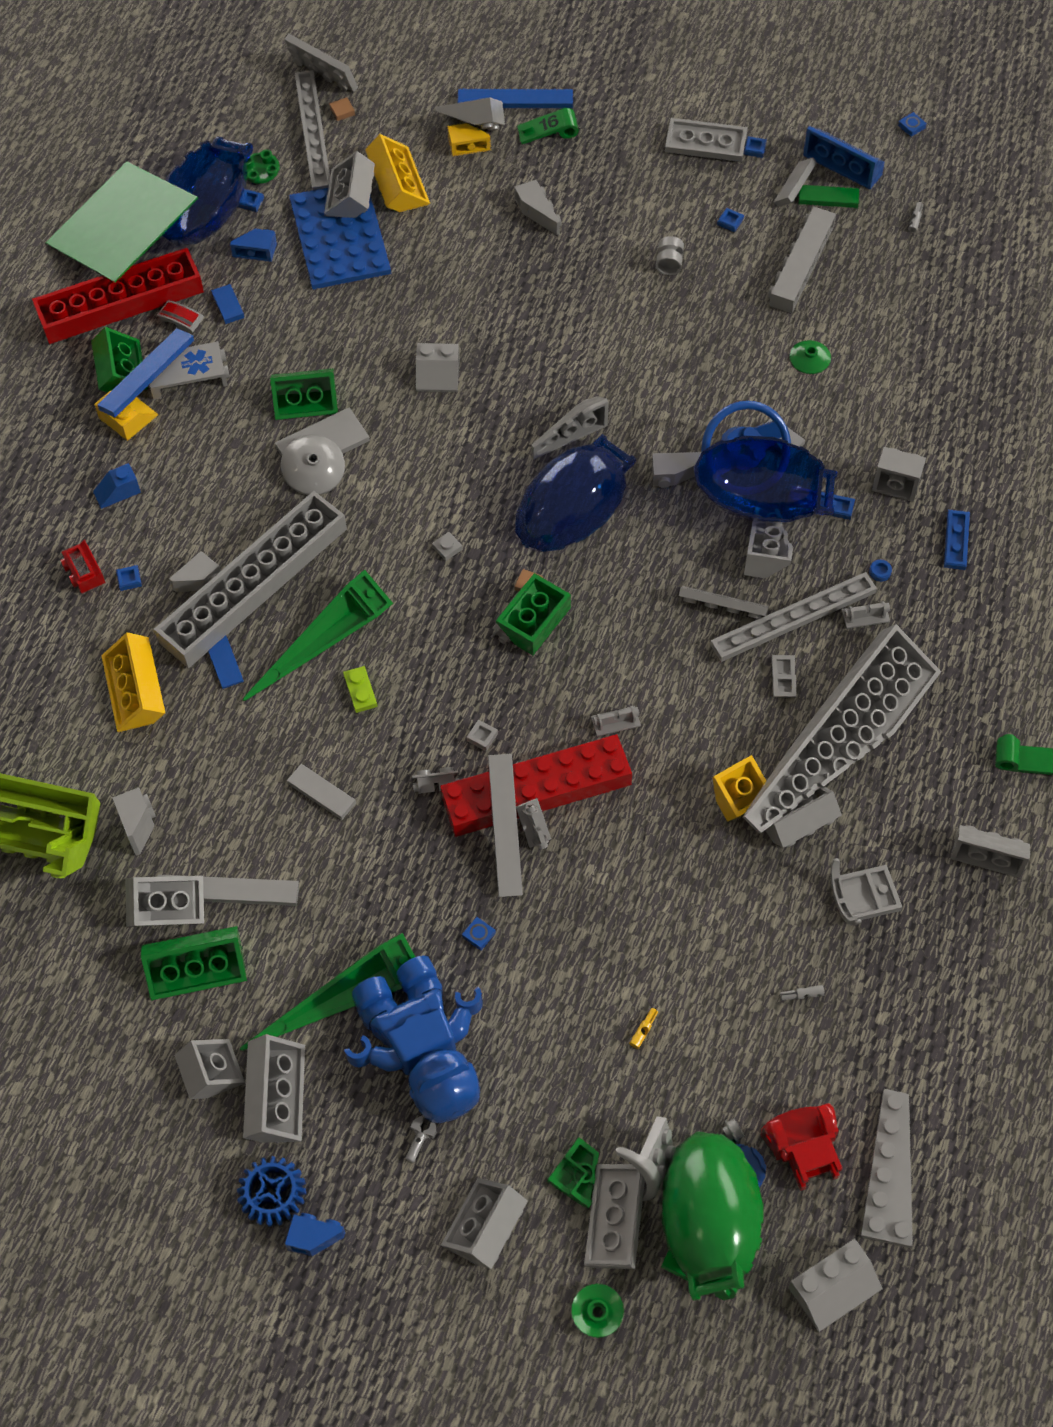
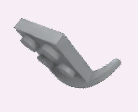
[830,858,902,925]
[615,1116,676,1201]

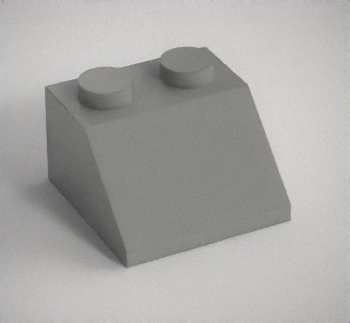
[416,343,460,392]
[113,787,156,856]
[174,1039,245,1099]

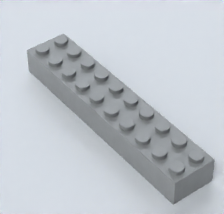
[154,491,347,669]

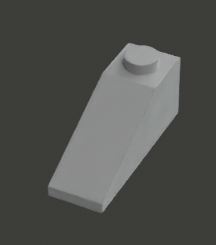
[652,452,715,488]

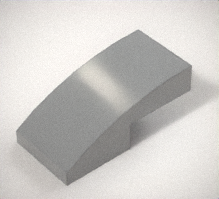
[771,655,796,698]

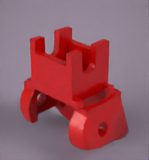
[761,1103,843,1191]

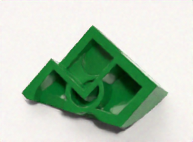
[547,1137,599,1209]

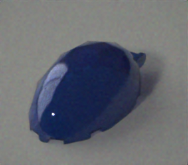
[162,136,253,247]
[515,434,636,552]
[693,436,838,524]

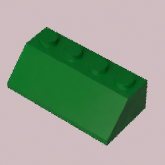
[141,926,247,1000]

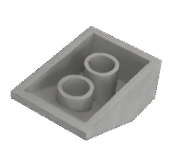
[435,98,505,131]
[125,876,204,927]

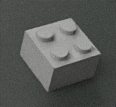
[872,447,926,502]

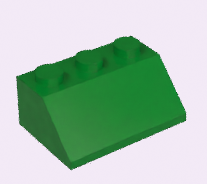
[91,327,148,393]
[270,368,338,420]
[496,573,571,655]

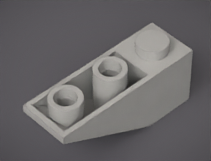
[514,180,562,235]

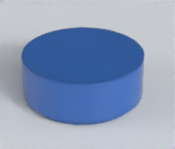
[869,560,892,582]

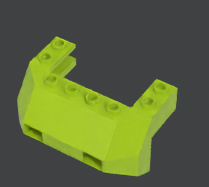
[0,773,100,878]

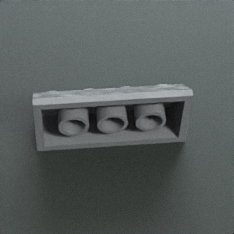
[243,1034,305,1143]

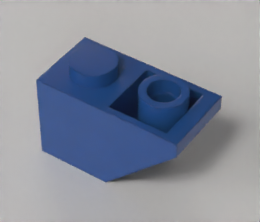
[285,1213,345,1256]

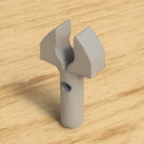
[405,1115,437,1163]

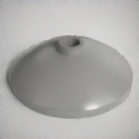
[281,435,345,495]

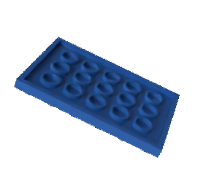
[289,188,391,290]

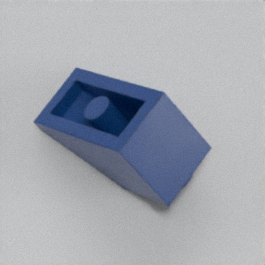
[230,229,277,262]
[93,463,141,509]

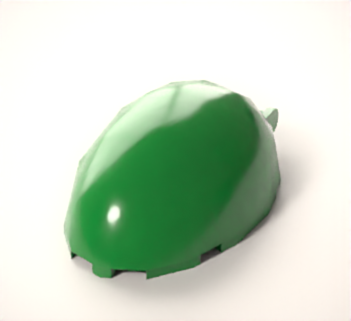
[661,1132,764,1301]

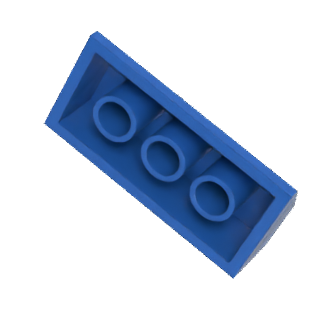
[803,126,885,189]

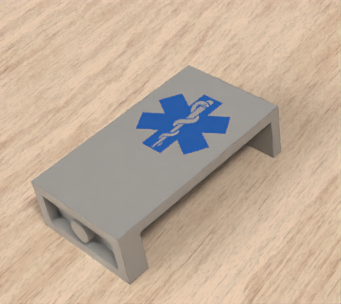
[144,342,230,400]

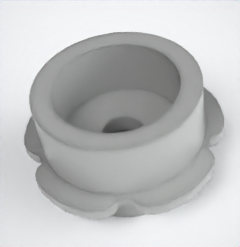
[723,1118,744,1142]

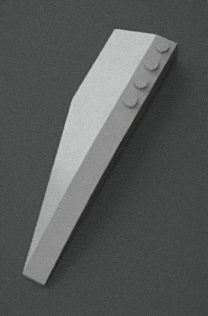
[743,624,941,833]

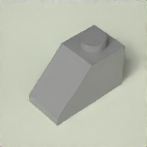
[169,551,221,592]

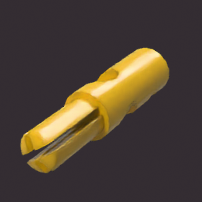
[629,1008,658,1049]

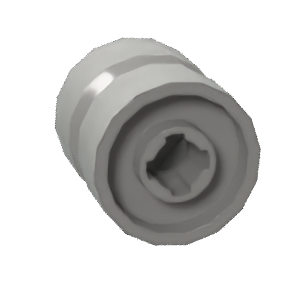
[656,236,684,275]

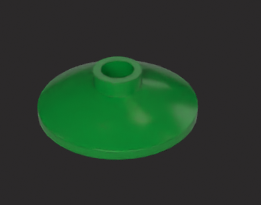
[790,340,831,374]
[572,1284,624,1338]

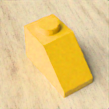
[448,123,491,156]

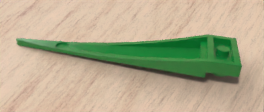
[242,570,393,701]
[239,933,415,1050]

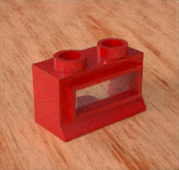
[60,540,106,594]

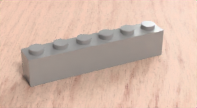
[768,207,836,313]

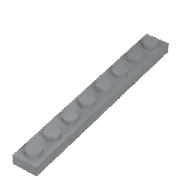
[295,70,330,190]
[710,572,877,662]

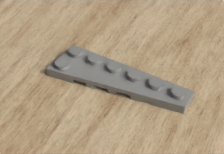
[860,1089,913,1248]

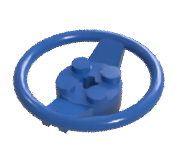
[701,401,791,496]

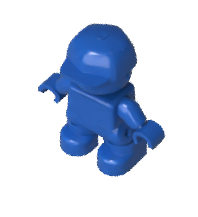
[344,956,483,1123]

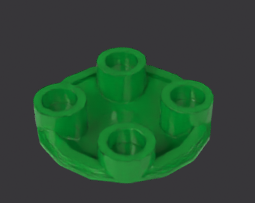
[241,149,280,184]

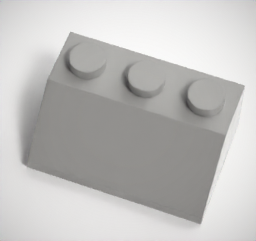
[324,151,375,218]
[765,786,842,848]
[950,825,1030,878]
[441,1178,528,1269]
[788,1239,883,1332]

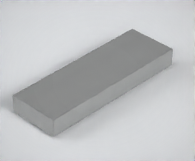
[774,157,817,207]
[287,764,356,820]

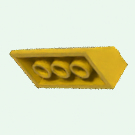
[365,134,430,212]
[101,632,165,732]

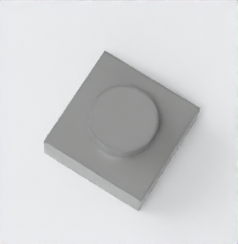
[432,532,463,561]
[467,720,498,751]

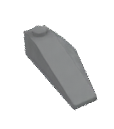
[532,396,609,459]
[744,503,793,578]

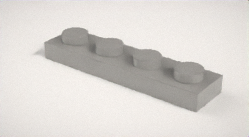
[679,586,769,619]

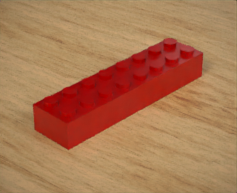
[32,248,204,344]
[440,734,632,837]

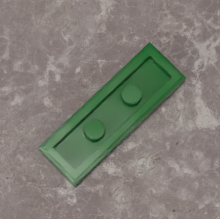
[799,185,859,208]

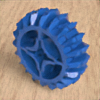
[237,1156,306,1227]

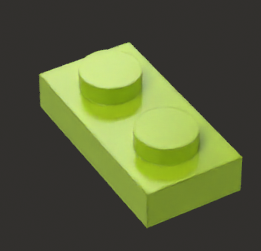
[343,666,378,713]

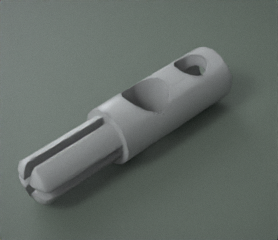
[908,202,923,233]
[780,985,825,1000]

